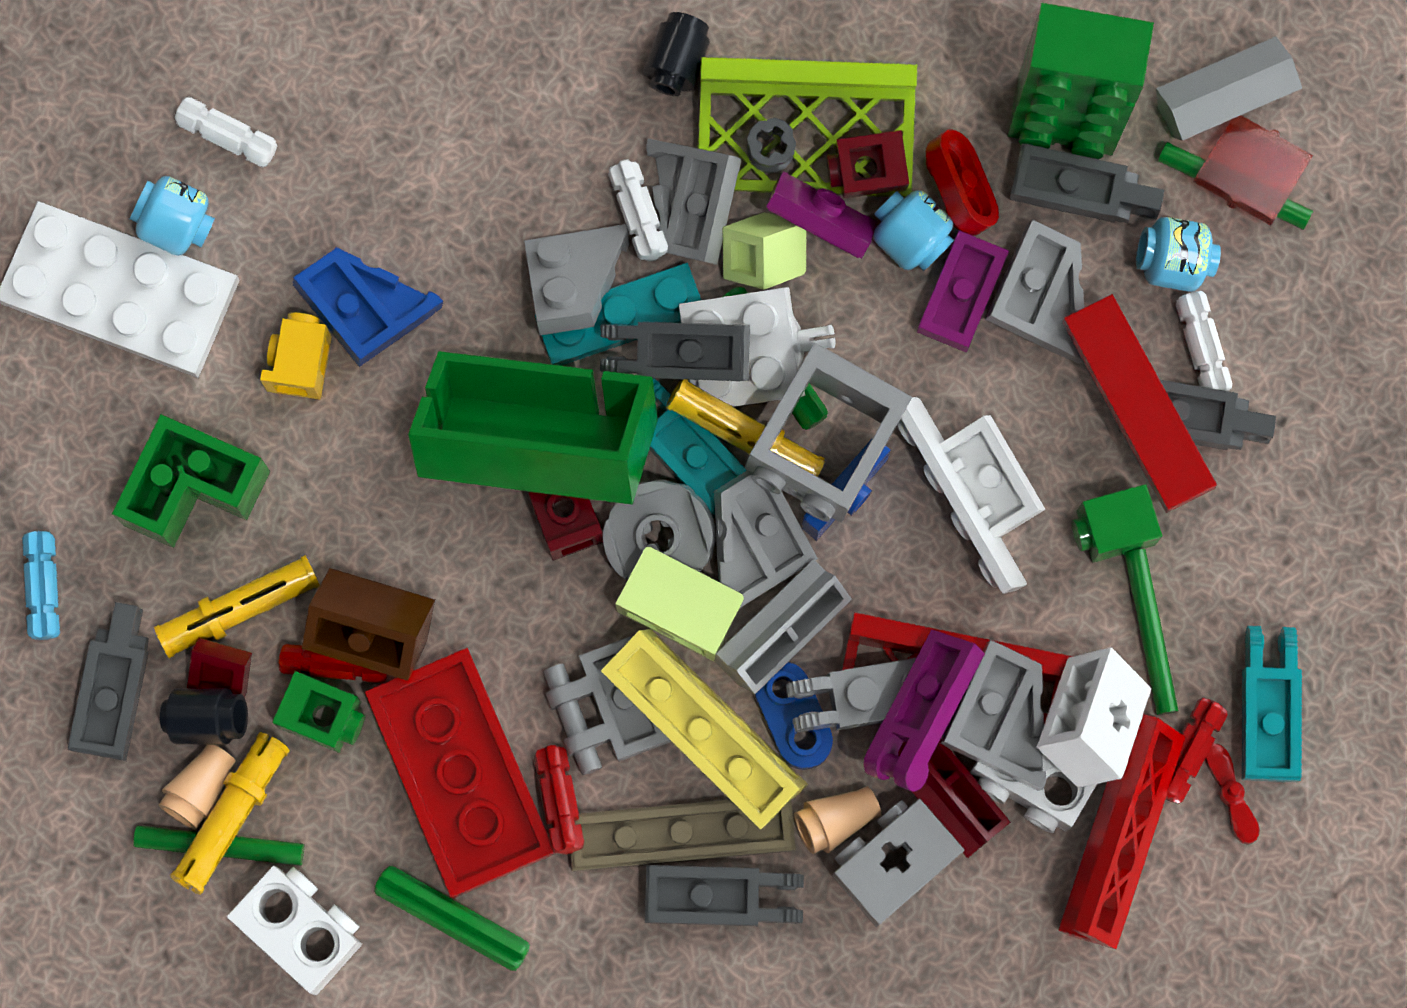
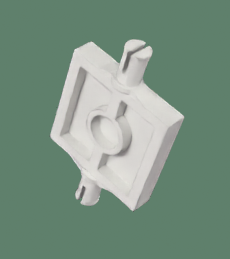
[679,287,836,407]

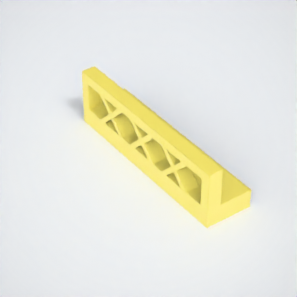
[601,629,808,830]

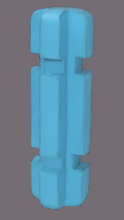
[22,531,60,640]

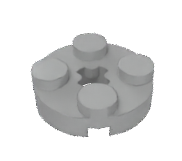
[603,480,716,580]

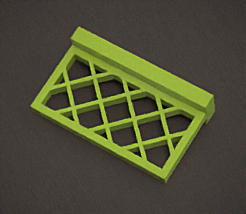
[699,57,917,197]

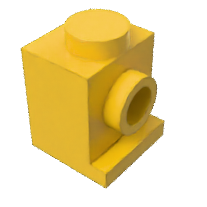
[260,312,332,400]

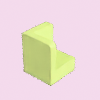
[723,212,806,290]

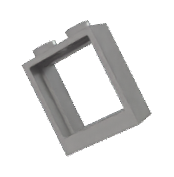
[744,342,912,523]

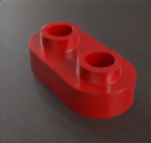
[926,129,999,236]

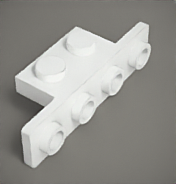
[897,397,1046,593]

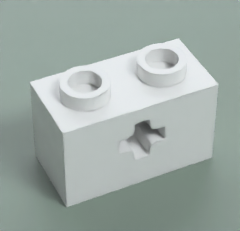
[1037,647,1151,787]

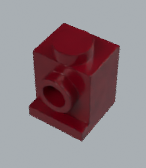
[826,130,909,199]
[529,492,603,561]

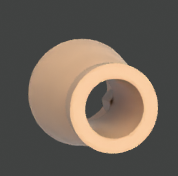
[159,745,236,830]
[794,786,881,854]

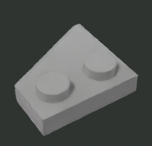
[714,470,818,608]

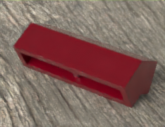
[898,739,1011,859]

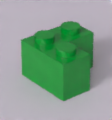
[112,414,270,548]

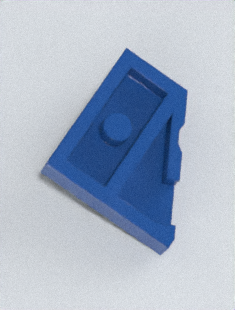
[293,248,443,367]

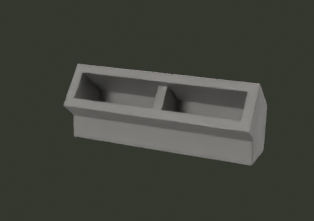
[1156,37,1302,141]
[714,559,852,694]

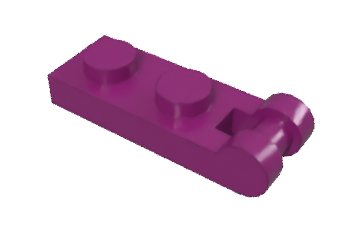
[863,630,985,792]

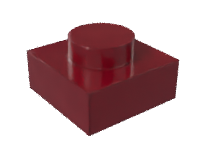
[187,638,252,698]

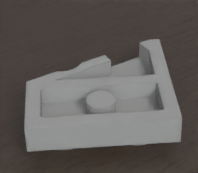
[646,138,742,265]
[985,219,1084,363]
[524,224,630,336]
[940,640,1046,791]

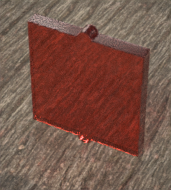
[1193,115,1313,226]

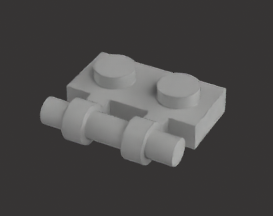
[543,636,670,775]

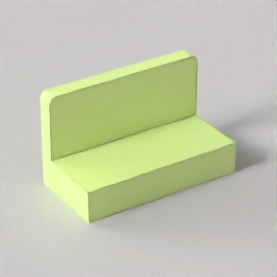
[615,547,744,662]

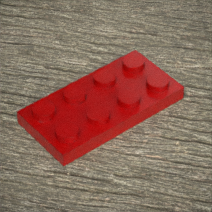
[365,647,556,899]

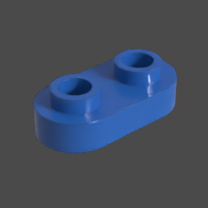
[755,662,833,770]

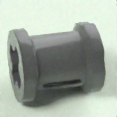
[747,118,796,173]

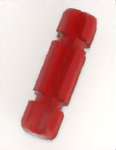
[279,644,388,683]
[1165,698,1228,804]
[534,745,584,855]

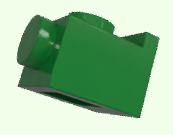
[272,671,366,753]

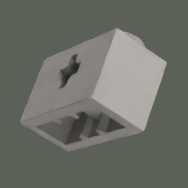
[832,799,964,927]

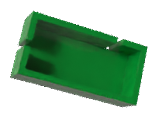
[1007,3,1154,159]
[408,351,658,505]

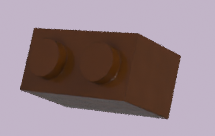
[302,568,435,681]

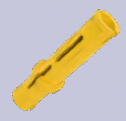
[666,379,825,477]
[154,555,320,658]
[170,732,290,895]

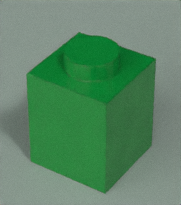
[1071,484,1163,563]

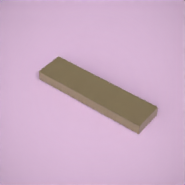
[571,800,796,872]

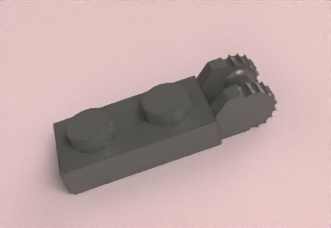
[600,322,750,381]
[645,865,804,926]

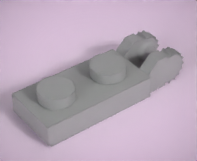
[786,658,916,732]

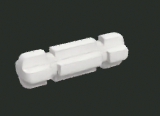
[175,97,277,167]
[608,160,668,262]
[1176,291,1232,391]

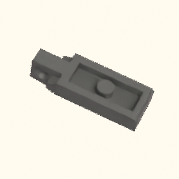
[1009,144,1164,223]
[1119,380,1276,450]
[68,602,149,761]

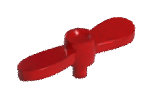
[1205,743,1260,845]

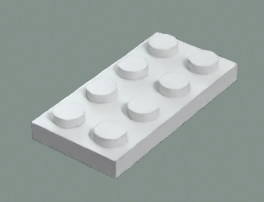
[0,201,240,378]

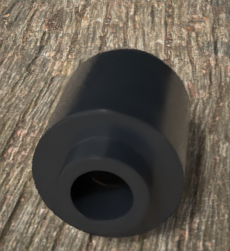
[643,12,710,96]
[160,688,248,745]

